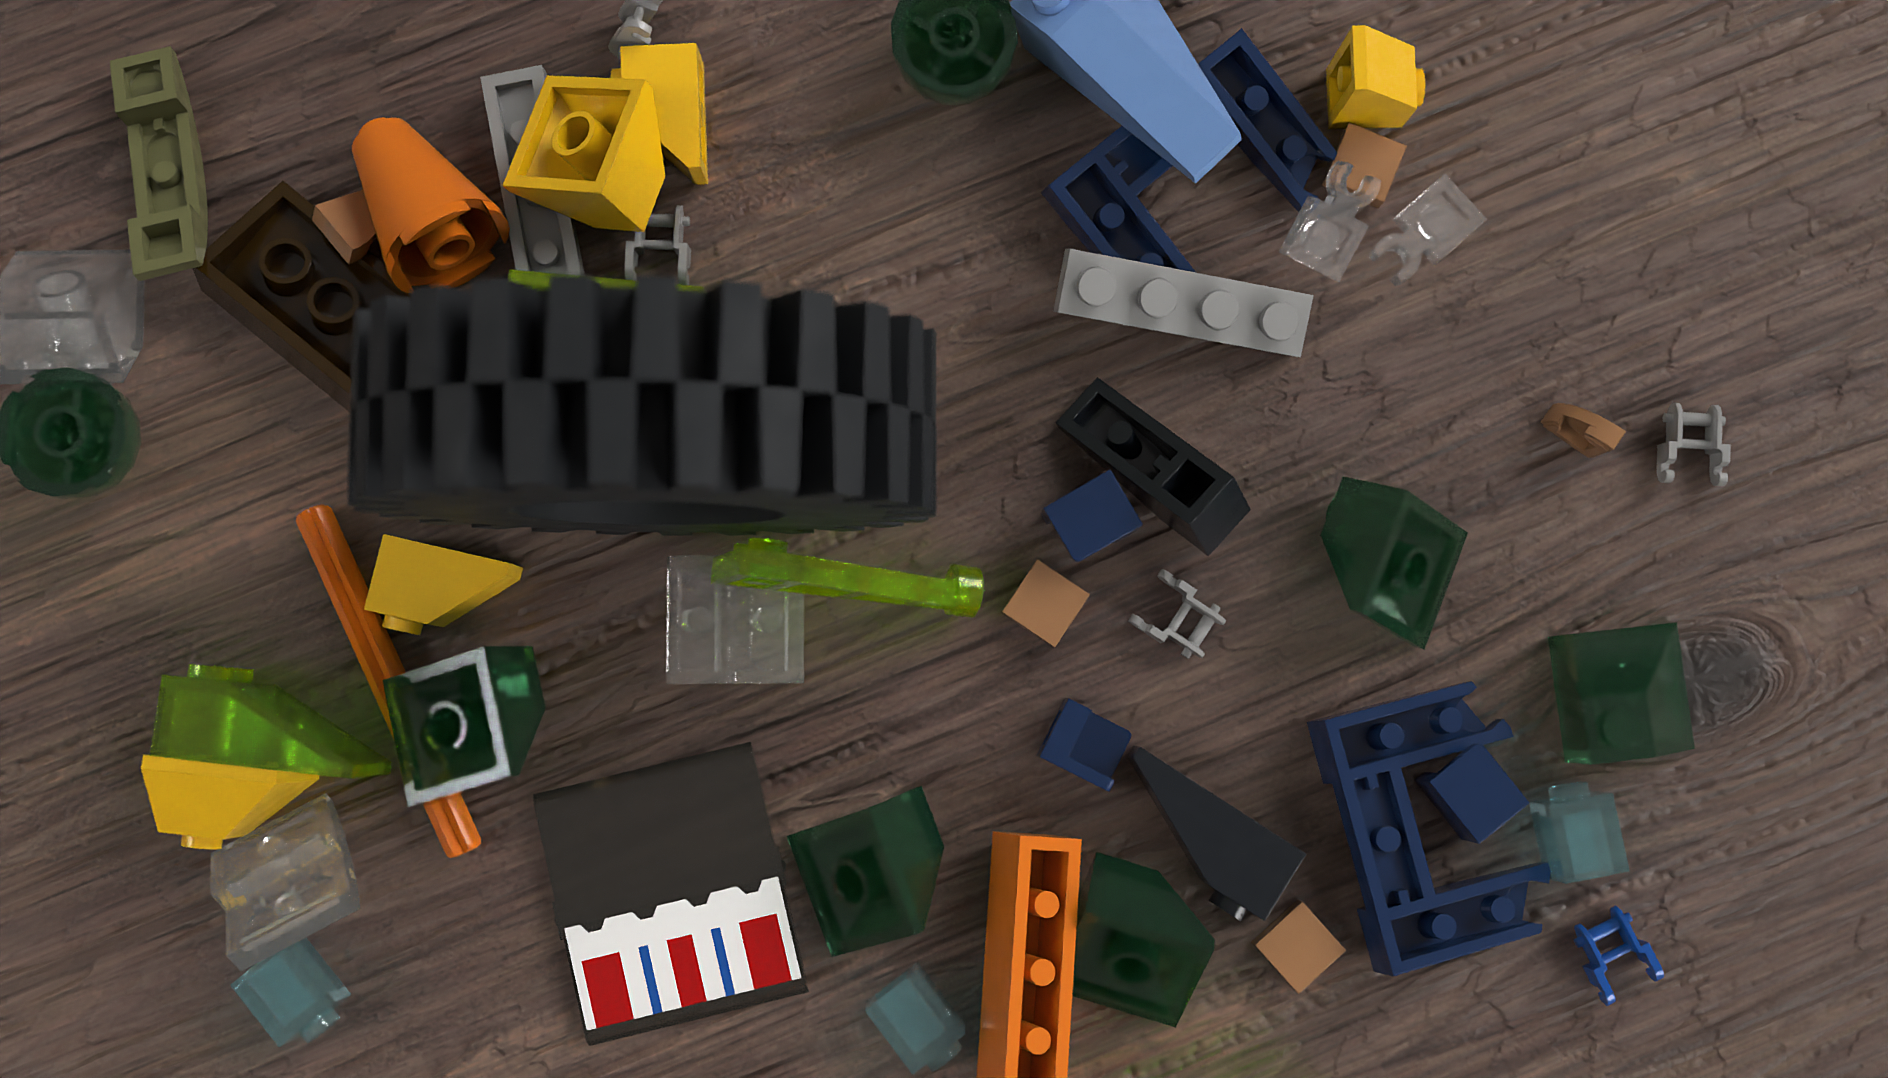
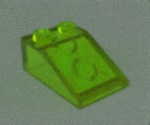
[149,663,392,779]

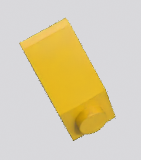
[1326,25,1425,129]
[611,43,708,185]
[364,534,523,635]

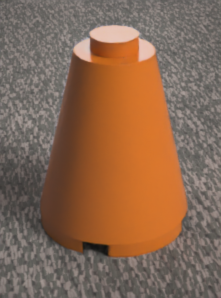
[352,117,510,293]

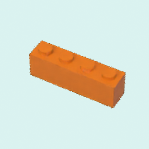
[976,831,1082,1078]

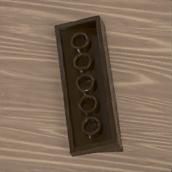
[192,181,416,412]

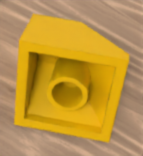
[502,75,665,232]
[141,752,321,850]

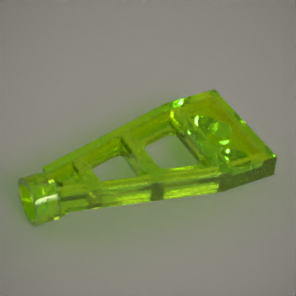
[710,538,984,618]

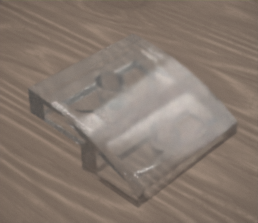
[666,555,804,684]
[211,793,361,971]

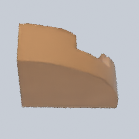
[312,190,376,264]
[1541,403,1626,458]

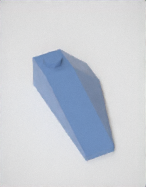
[1008,0,1242,184]

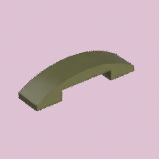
[110,46,208,281]

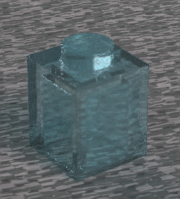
[1529,781,1630,884]
[230,935,351,1047]
[865,961,965,1075]

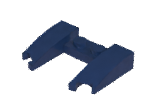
[1040,29,1337,273]
[1307,681,1551,977]

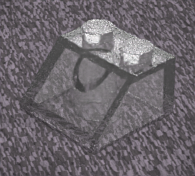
[0,249,145,387]

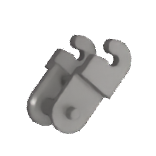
[608,0,663,60]
[625,205,691,286]
[1657,403,1731,486]
[1128,569,1226,659]

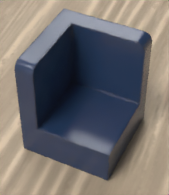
[1040,470,1143,562]
[1036,698,1131,792]
[1415,743,1530,844]

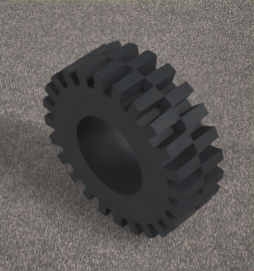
[347,275,937,536]

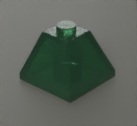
[1320,476,1468,650]
[1548,622,1695,764]
[382,646,546,807]
[787,786,944,957]
[1072,852,1215,1028]

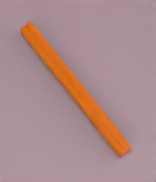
[296,504,481,858]

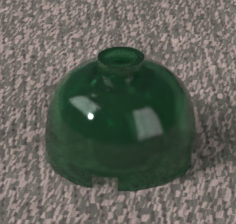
[891,0,1018,105]
[0,367,141,499]

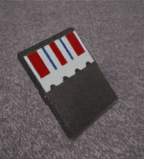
[533,742,809,1046]

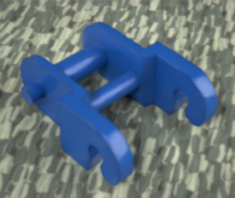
[1573,906,1664,1006]

